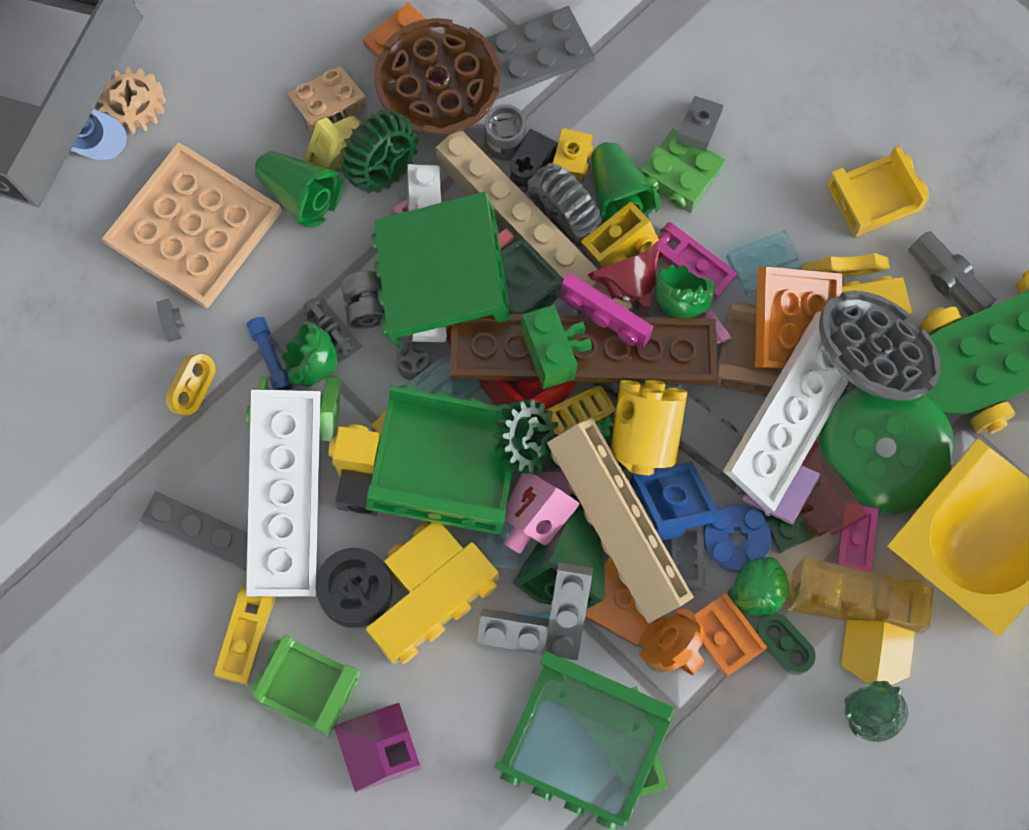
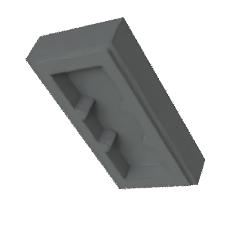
[676,95,724,152]
[670,525,706,591]

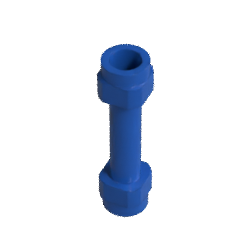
[246,317,293,391]

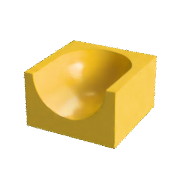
[887,437,1029,637]

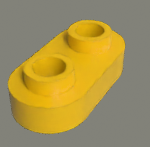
[166,354,216,416]

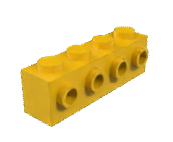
[366,542,499,666]

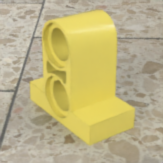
[304,116,360,170]

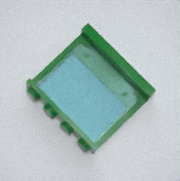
[494,651,676,830]

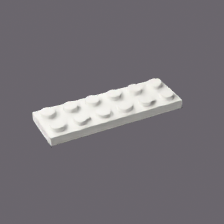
[723,311,849,512]
[246,390,320,596]

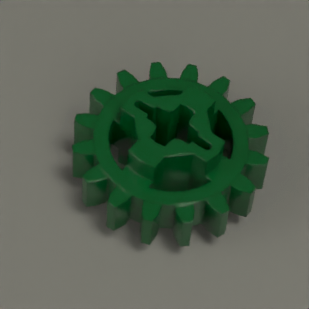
[493,400,559,474]

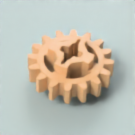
[96,67,166,135]

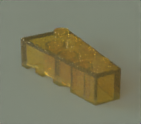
[788,557,934,634]

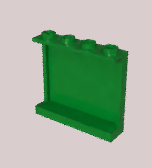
[371,191,511,348]
[366,385,512,535]

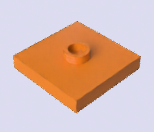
[585,556,651,647]

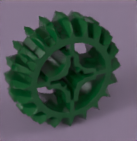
[339,109,419,193]

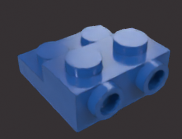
[629,461,719,541]

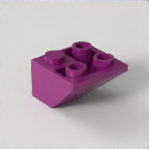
[334,703,422,793]

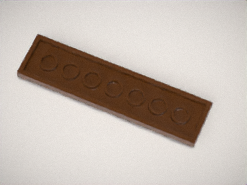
[450,314,718,385]

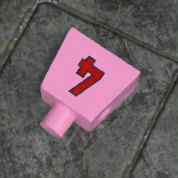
[504,473,580,554]

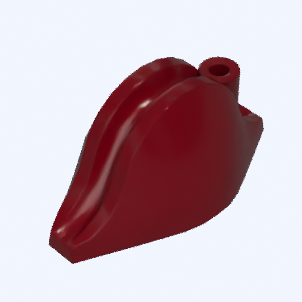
[587,244,658,302]

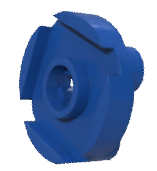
[704,504,771,573]

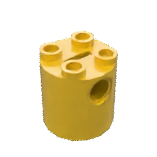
[610,380,687,475]

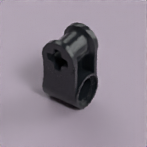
[510,129,558,192]

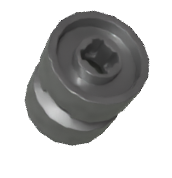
[485,104,526,161]
[340,271,385,329]

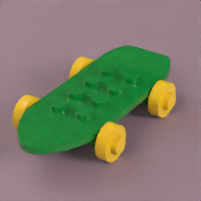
[918,270,1029,434]

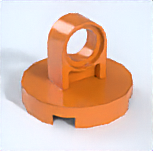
[639,608,705,676]

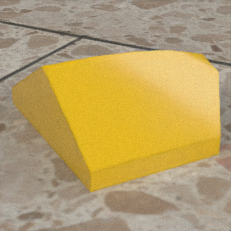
[840,620,914,687]

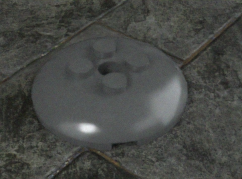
[819,291,941,401]

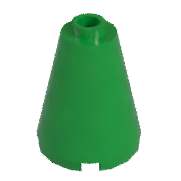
[591,142,661,224]
[255,151,344,228]

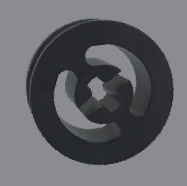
[316,548,393,628]

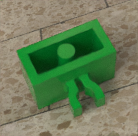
[521,305,592,389]

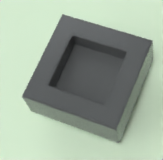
[156,298,184,342]

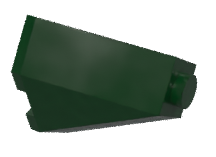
[513,500,605,610]

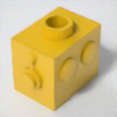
[553,128,594,186]

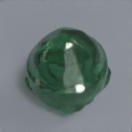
[844,680,909,742]

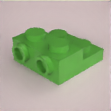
[640,129,726,213]

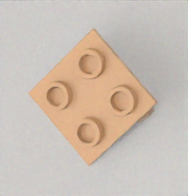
[286,65,366,134]

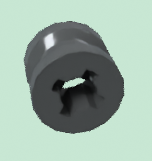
[396,342,429,381]

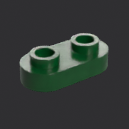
[756,613,816,675]

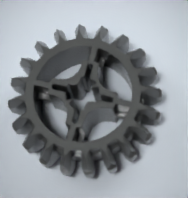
[527,163,602,245]

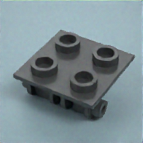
[271,298,362,364]

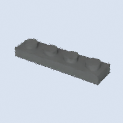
[140,491,247,571]

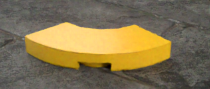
[802,253,890,277]

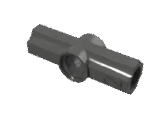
[908,231,996,316]

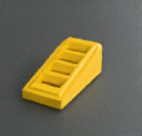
[547,385,616,435]

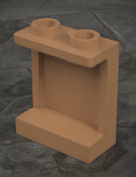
[714,302,783,397]

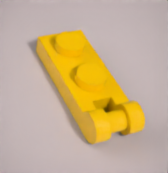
[214,585,276,686]

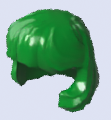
[727,556,790,617]

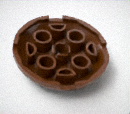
[374,18,501,135]

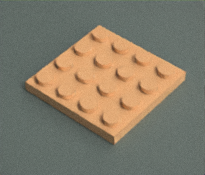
[102,142,282,309]

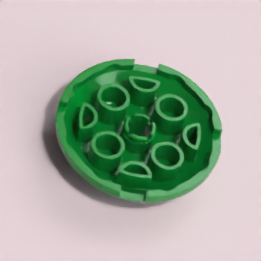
[818,388,955,514]

